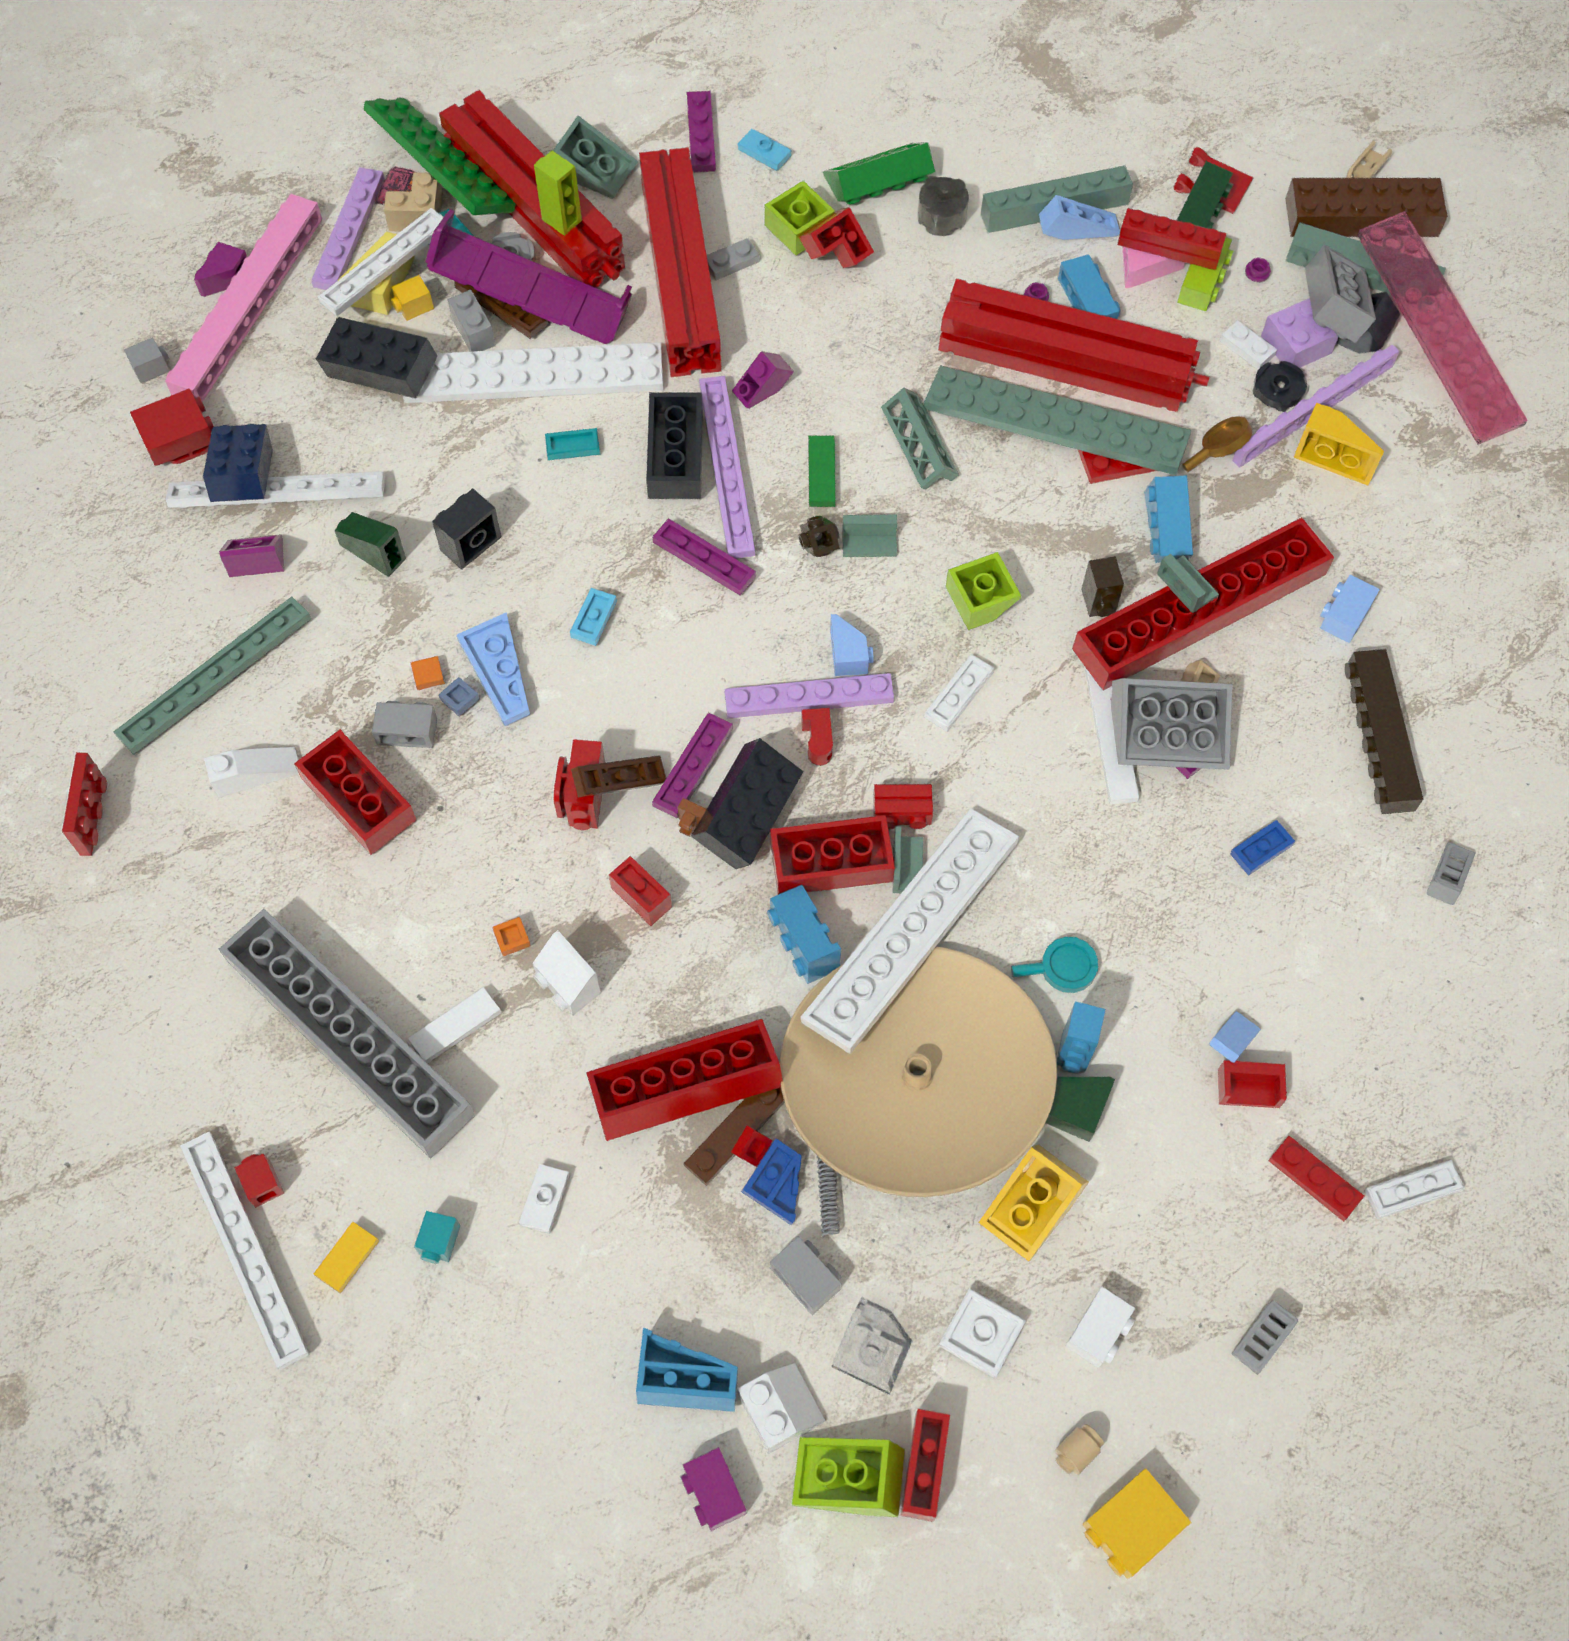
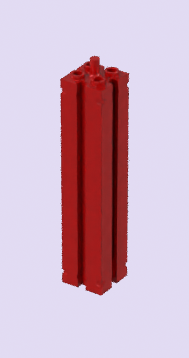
[439,90,625,288]
[639,147,722,377]
[938,278,1209,412]

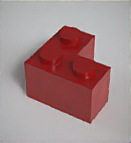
[799,207,874,268]

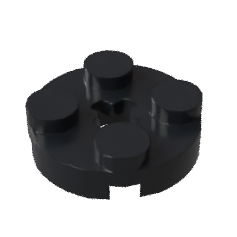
[1253,361,1307,412]

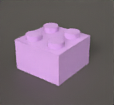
[1261,298,1338,368]

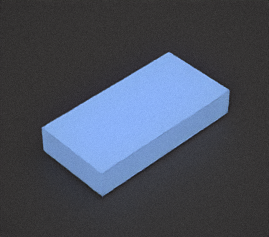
[1209,1011,1261,1063]

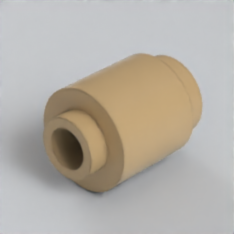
[1055,1424,1104,1475]

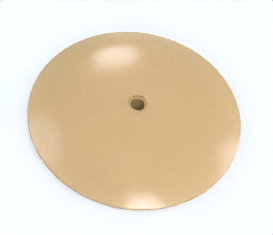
[780,947,1057,1197]

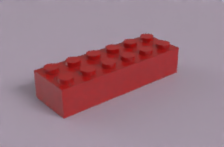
[586,1019,783,1141]

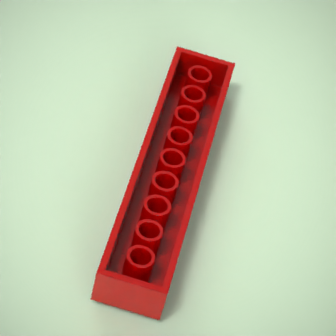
[1072,517,1334,691]

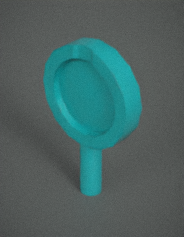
[1011,937,1098,993]

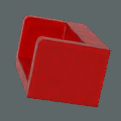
[609,856,672,926]
[1218,1060,1287,1108]

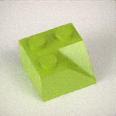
[764,180,835,256]
[945,552,1021,630]

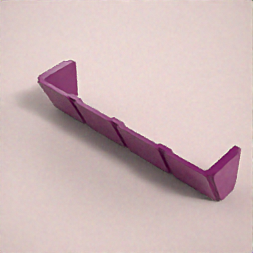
[425,209,632,344]

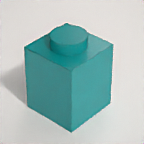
[414,1211,461,1264]

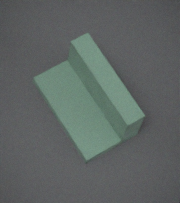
[842,515,897,557]
[1157,554,1219,613]
[892,826,923,894]

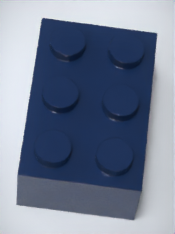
[203,424,273,502]

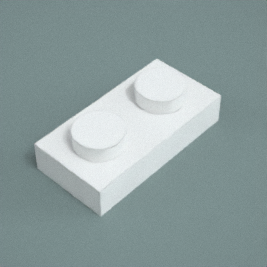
[1220,320,1277,370]

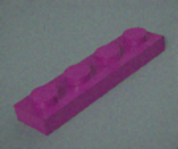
[687,91,716,173]
[652,518,756,596]
[652,712,733,819]

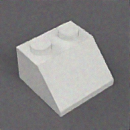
[533,930,601,1016]
[737,1363,826,1454]

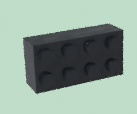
[316,317,437,399]
[646,392,703,499]
[691,738,804,869]

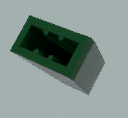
[334,512,406,577]
[1045,1077,1115,1142]

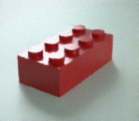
[294,729,416,855]
[770,815,895,895]

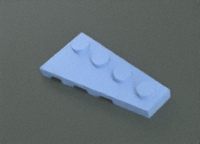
[456,613,530,726]

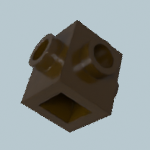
[798,516,840,557]

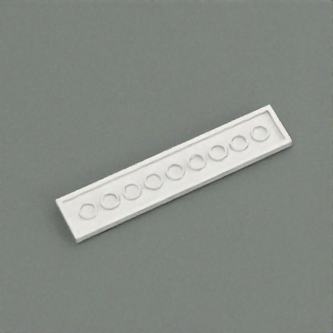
[403,342,663,403]
[801,808,1019,1054]

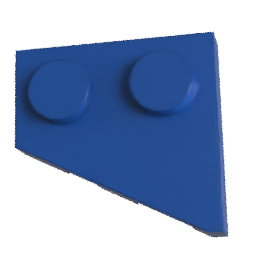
[741,1138,802,1225]

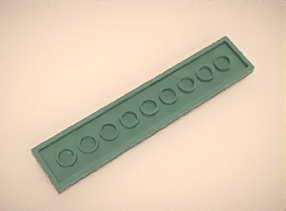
[924,365,1191,475]

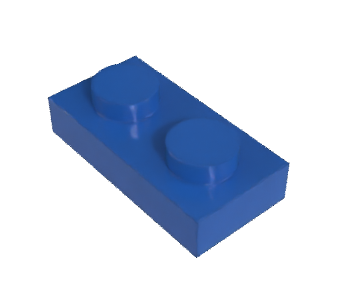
[1230,820,1295,876]

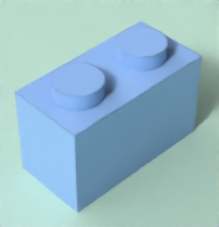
[1320,574,1380,643]

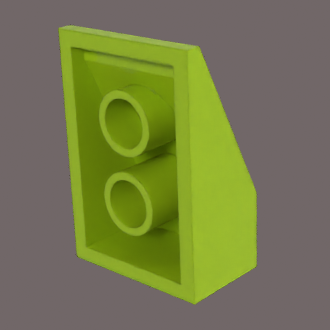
[792,1437,905,1517]

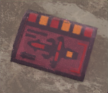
[375,166,414,205]

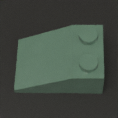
[553,115,638,199]

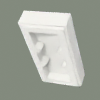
[519,1164,570,1234]

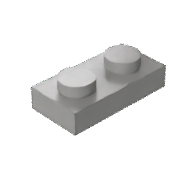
[707,238,760,281]

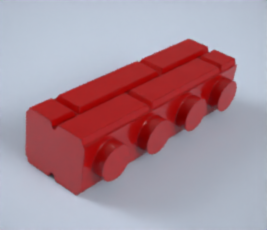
[1117,208,1227,270]

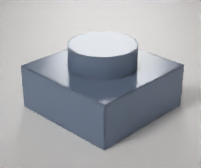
[438,677,479,716]

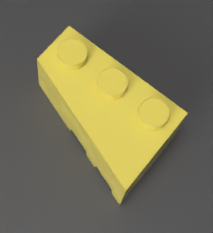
[335,232,415,315]

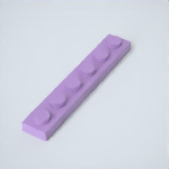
[311,167,385,290]
[725,673,894,719]

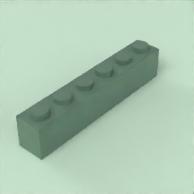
[980,165,1133,233]
[1286,222,1446,307]

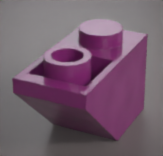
[194,242,247,297]
[732,351,794,409]

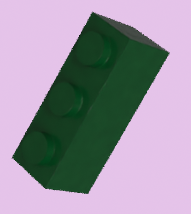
[1177,161,1233,229]

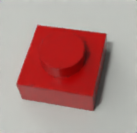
[731,1125,773,1167]

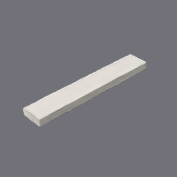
[318,208,443,316]
[1084,666,1139,804]

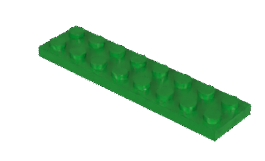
[363,97,516,216]

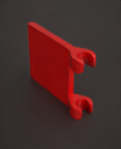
[1173,147,1253,214]

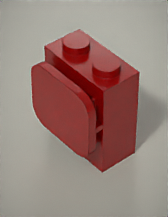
[130,388,214,466]
[553,739,605,830]

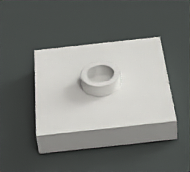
[938,1288,1026,1379]

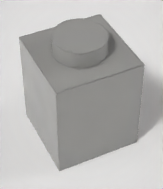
[124,337,170,384]

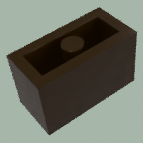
[1081,556,1124,617]

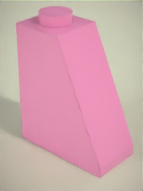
[1122,247,1185,288]

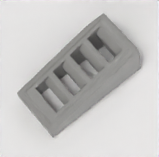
[1427,841,1476,905]
[1232,1300,1299,1375]

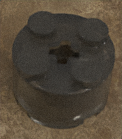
[917,176,969,236]

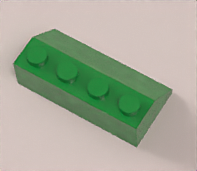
[823,142,935,205]

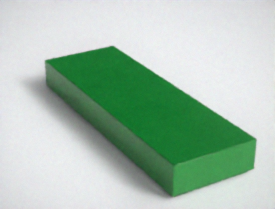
[808,435,836,507]

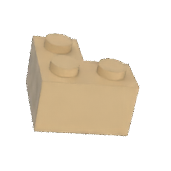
[384,172,443,232]

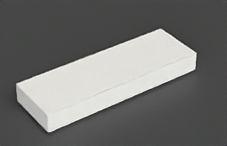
[924,654,994,732]
[408,987,501,1064]
[1364,1160,1465,1219]

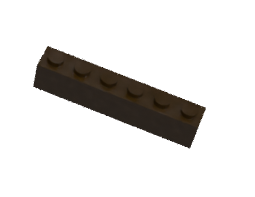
[1345,649,1424,814]

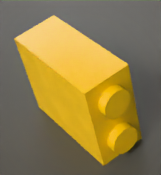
[1082,1468,1192,1579]

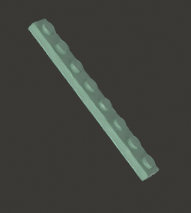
[113,596,311,755]

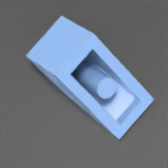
[830,614,873,676]

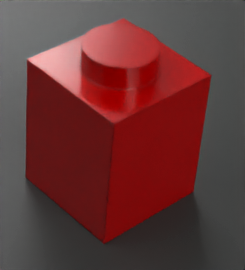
[234,1153,285,1208]

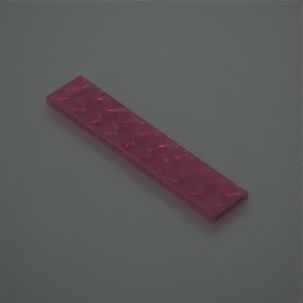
[1357,212,1528,445]

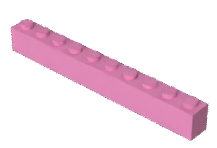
[165,194,322,402]

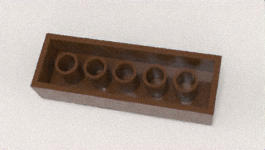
[1285,178,1448,237]

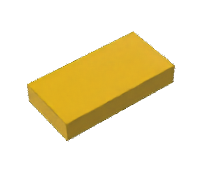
[313,1221,379,1293]

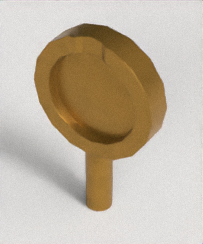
[1182,416,1253,472]

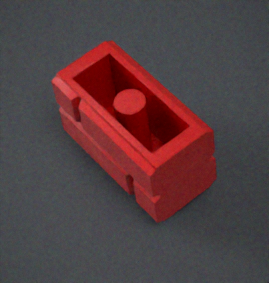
[873,784,933,829]

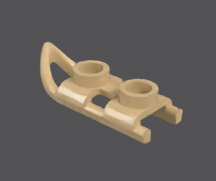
[1346,141,1392,178]

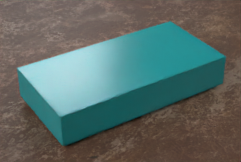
[545,428,600,461]

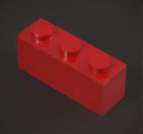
[900,1409,950,1522]

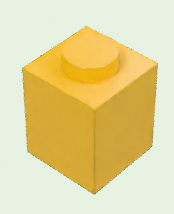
[391,275,434,321]

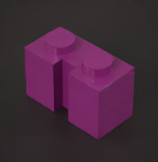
[680,1447,747,1531]

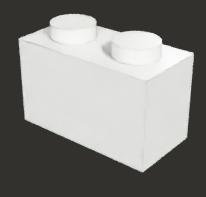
[1065,1287,1135,1368]

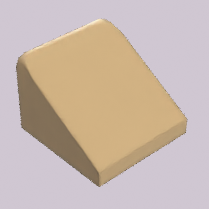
[1181,660,1220,683]

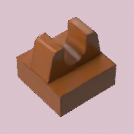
[678,798,706,837]

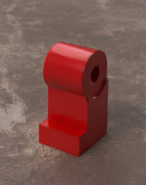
[801,708,833,766]

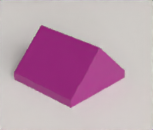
[219,534,284,577]

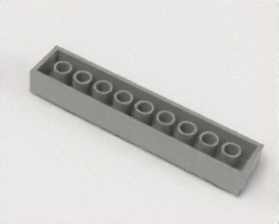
[219,909,475,1159]

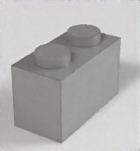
[447,290,496,352]
[372,701,437,748]
[770,1236,841,1316]

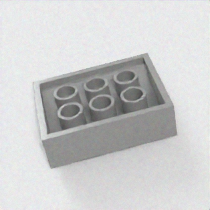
[1111,678,1233,770]

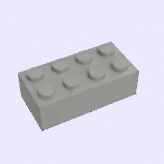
[1305,244,1376,343]

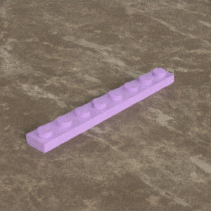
[1233,344,1399,468]
[699,376,755,559]

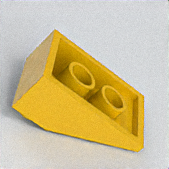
[1294,402,1384,486]
[978,1144,1089,1261]

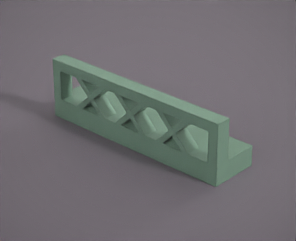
[881,387,959,490]

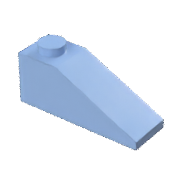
[1039,195,1120,240]

